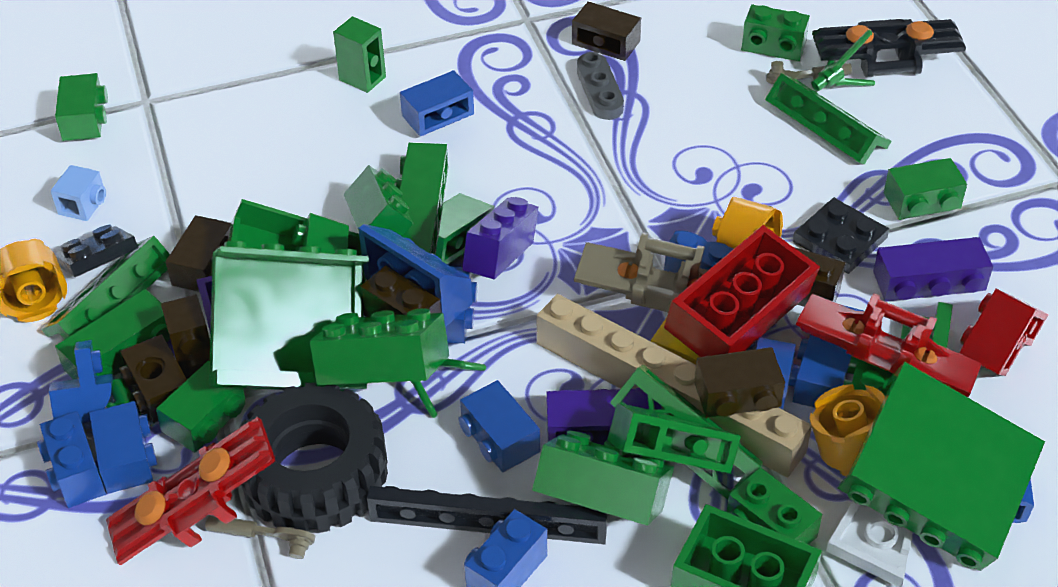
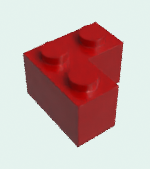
[959,288,1049,376]

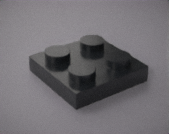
[793,197,890,274]
[54,224,139,277]

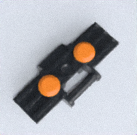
[812,19,966,78]

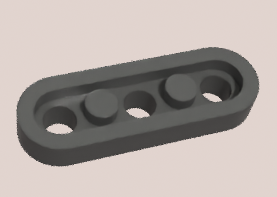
[577,52,624,120]

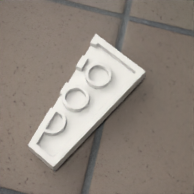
[826,501,913,587]

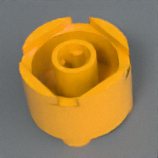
[712,196,783,249]
[0,238,67,322]
[809,384,885,476]

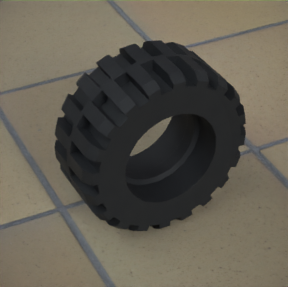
[239,382,388,533]

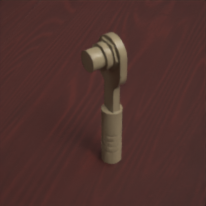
[766,61,852,84]
[205,515,316,559]

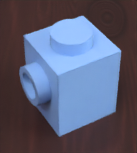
[50,165,106,221]

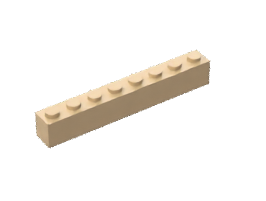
[536,293,812,478]

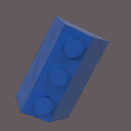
[358,224,473,327]

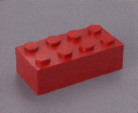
[664,225,820,357]

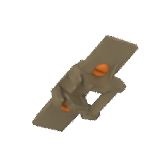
[574,232,708,312]

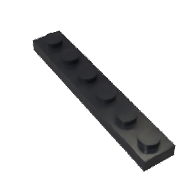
[367,486,608,545]

